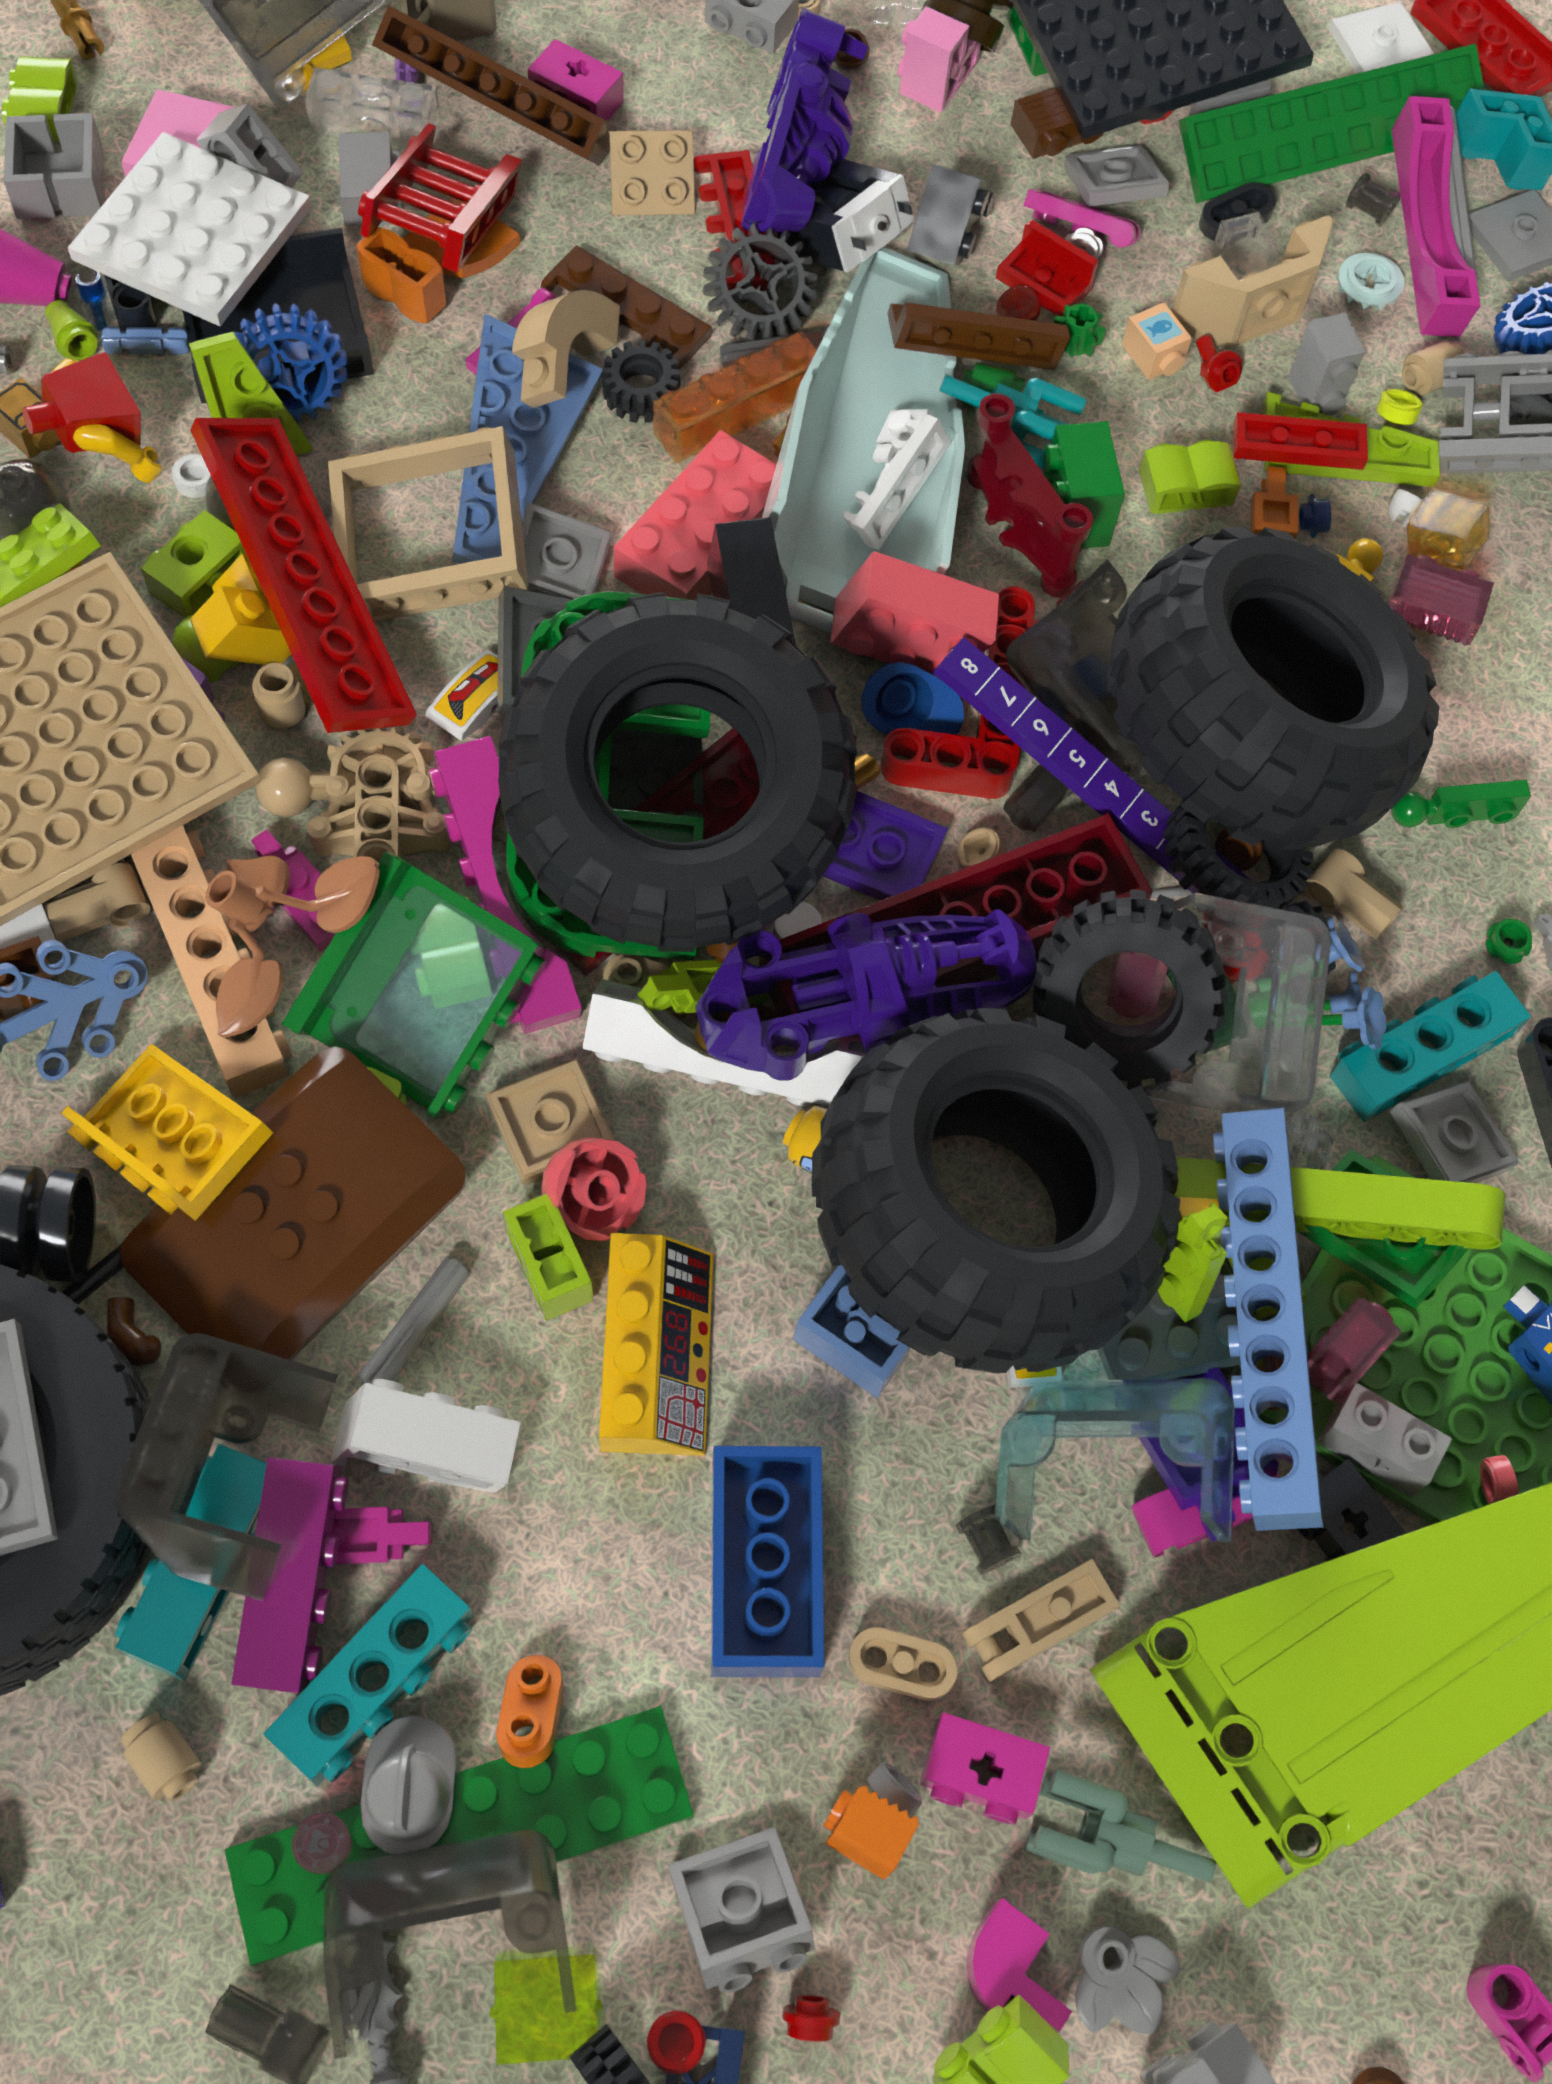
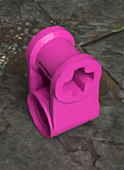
[1466,1964,1552,2083]

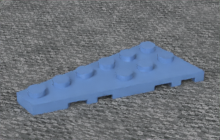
[452,313,602,564]

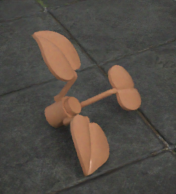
[206,856,380,1037]

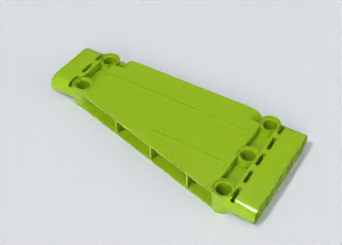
[1090,1483,1552,1910]

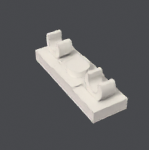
[842,414,952,551]

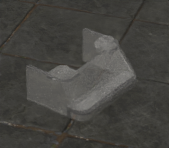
[1142,893,1331,1113]

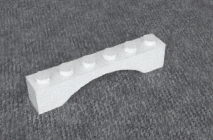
[582,979,866,1107]

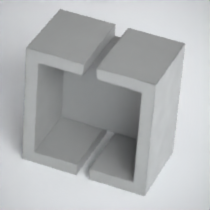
[4,113,104,219]

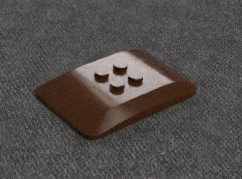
[120,1047,467,1388]

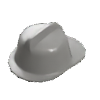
[361,1715,456,1856]

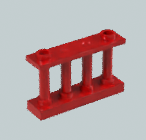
[358,123,522,273]

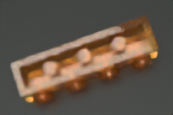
[653,331,817,464]

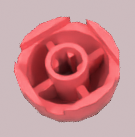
[541,1137,647,1241]

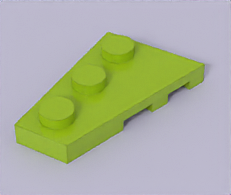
[189,332,314,456]

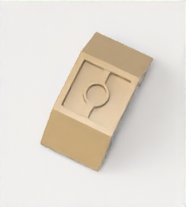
[1172,215,1333,349]

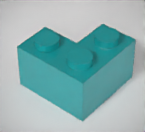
[1456,89,1552,191]

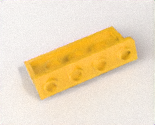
[61,1043,273,1221]

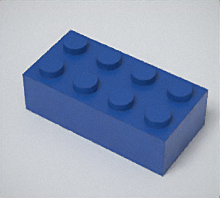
[711,1446,824,1678]

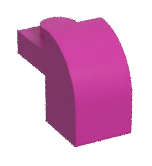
[967,1898,1073,2032]

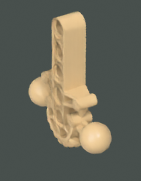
[255,725,451,982]

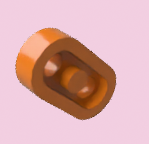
[496,1655,564,1768]

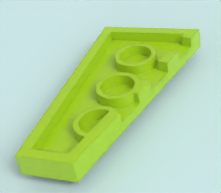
[1263,391,1440,487]

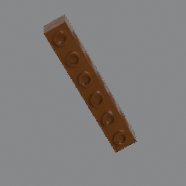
[372,5,618,166]

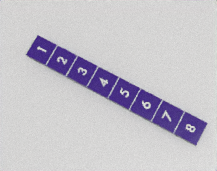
[933,637,1251,914]

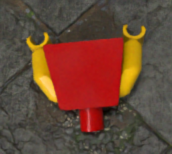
[22,352,162,483]

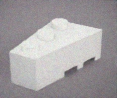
[330,1379,521,1493]

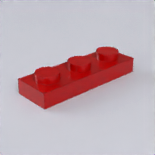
[1233,412,1368,470]

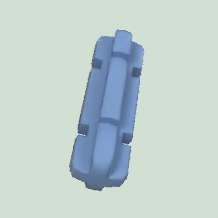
[101,327,190,354]

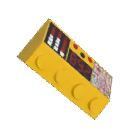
[599,1233,713,1456]

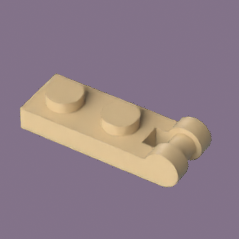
[962,1559,1120,1683]

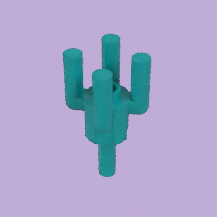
[939,374,1087,470]

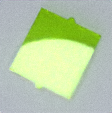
[489,1954,603,2065]

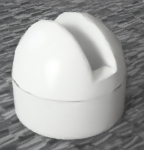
[1388,489,1428,527]

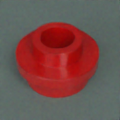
[782,1994,841,2042]

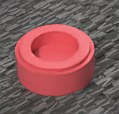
[1480,1455,1519,1504]

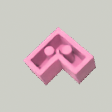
[898,7,981,113]

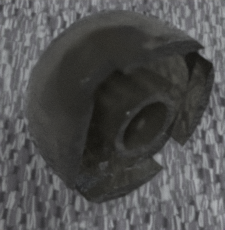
[0,459,72,541]

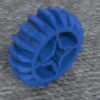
[1494,281,1552,355]
[234,303,348,425]

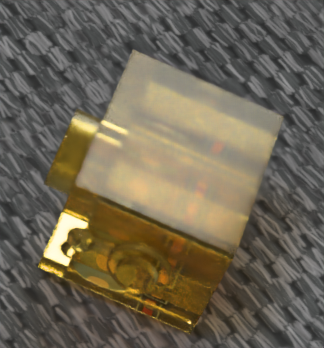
[1407,489,1490,571]

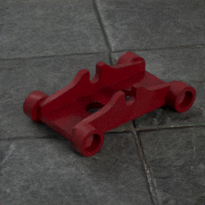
[966,393,1093,598]

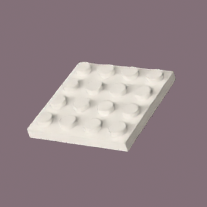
[68,132,312,326]

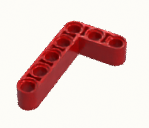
[880,586,1035,799]

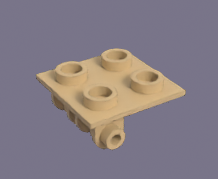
[609,130,695,215]

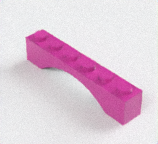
[1391,96,1480,337]
[428,735,582,1034]

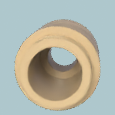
[1402,341,1466,396]
[252,663,306,729]
[121,1712,202,1802]

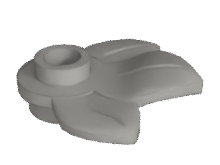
[1075,1925,1180,2034]

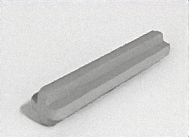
[359,1257,469,1384]

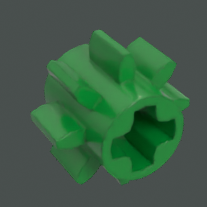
[1053,304,1106,358]

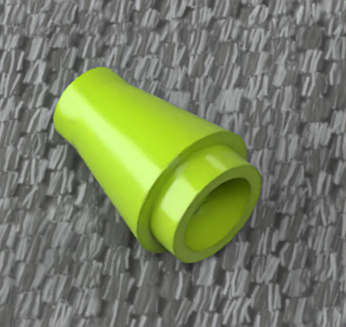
[45,300,98,361]

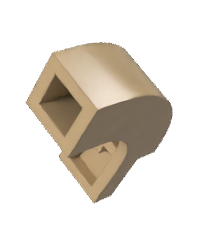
[512,290,620,408]

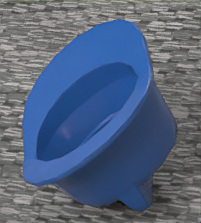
[861,662,964,735]

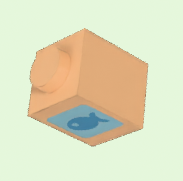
[1122,302,1192,380]

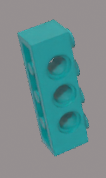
[1330,971,1532,1123]
[263,1563,474,1787]

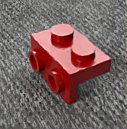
[995,220,1098,317]

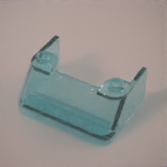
[995,1378,1235,1542]

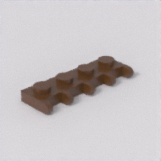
[541,245,712,370]

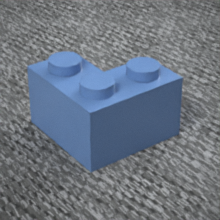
[793,1265,910,1399]

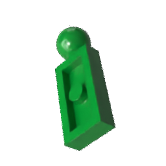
[1391,780,1531,828]

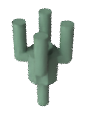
[1024,1769,1216,1883]

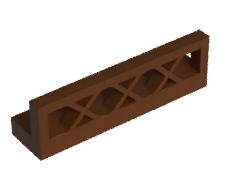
[887,302,1070,370]

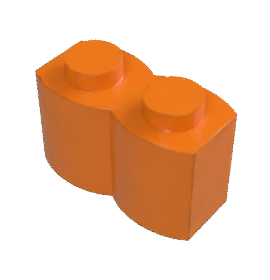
[356,227,446,324]

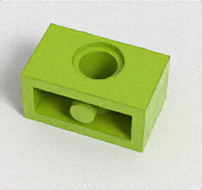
[141,509,246,618]

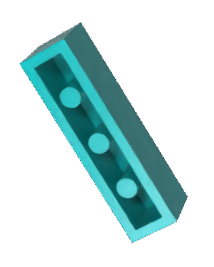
[115,1444,267,1681]

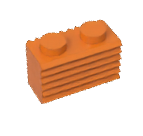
[823,1785,919,1880]

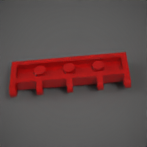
[693,150,778,291]

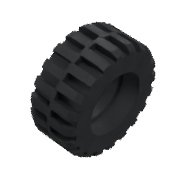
[1033,889,1227,1090]

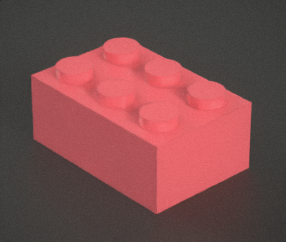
[830,551,999,677]

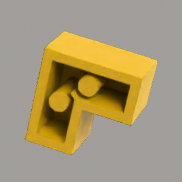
[190,553,291,665]

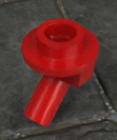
[1196,335,1242,393]

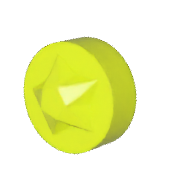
[1376,389,1423,425]

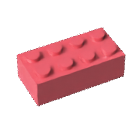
[613,430,777,600]

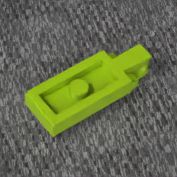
[637,959,770,1013]
[1158,1203,1228,1322]

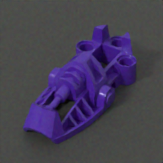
[741,7,868,233]
[695,910,1036,1081]

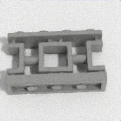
[1439,350,1552,474]

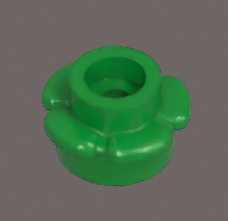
[1485,919,1532,964]

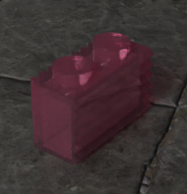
[1388,554,1494,646]
[1308,1298,1401,1402]

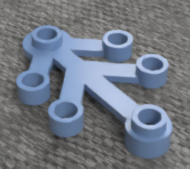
[0,940,148,1081]

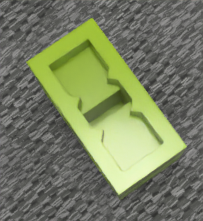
[503,1193,593,1321]

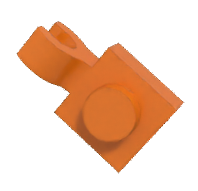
[1251,466,1298,539]

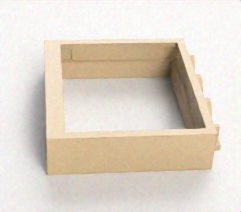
[328,426,529,622]

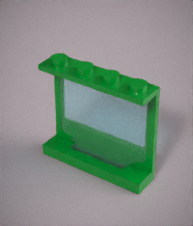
[282,851,547,1119]

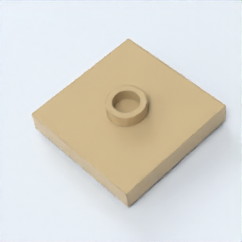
[485,1058,615,1186]

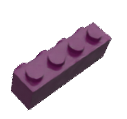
[231,1457,349,1693]

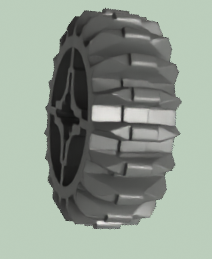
[702,223,817,340]

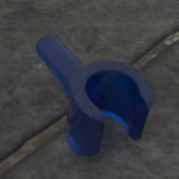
[75,271,107,331]

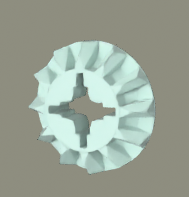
[1336,253,1404,311]

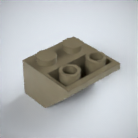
[400,0,497,41]

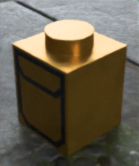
[0,377,59,459]

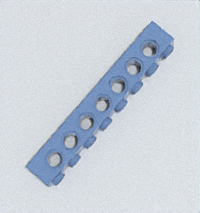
[1213,1108,1323,1531]

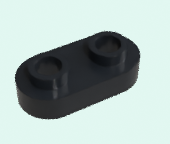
[1199,183,1276,242]

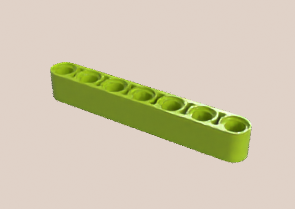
[1174,1157,1506,1250]

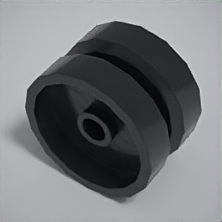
[0,1165,96,1282]

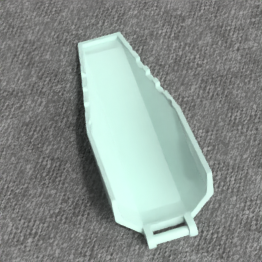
[762,247,965,633]

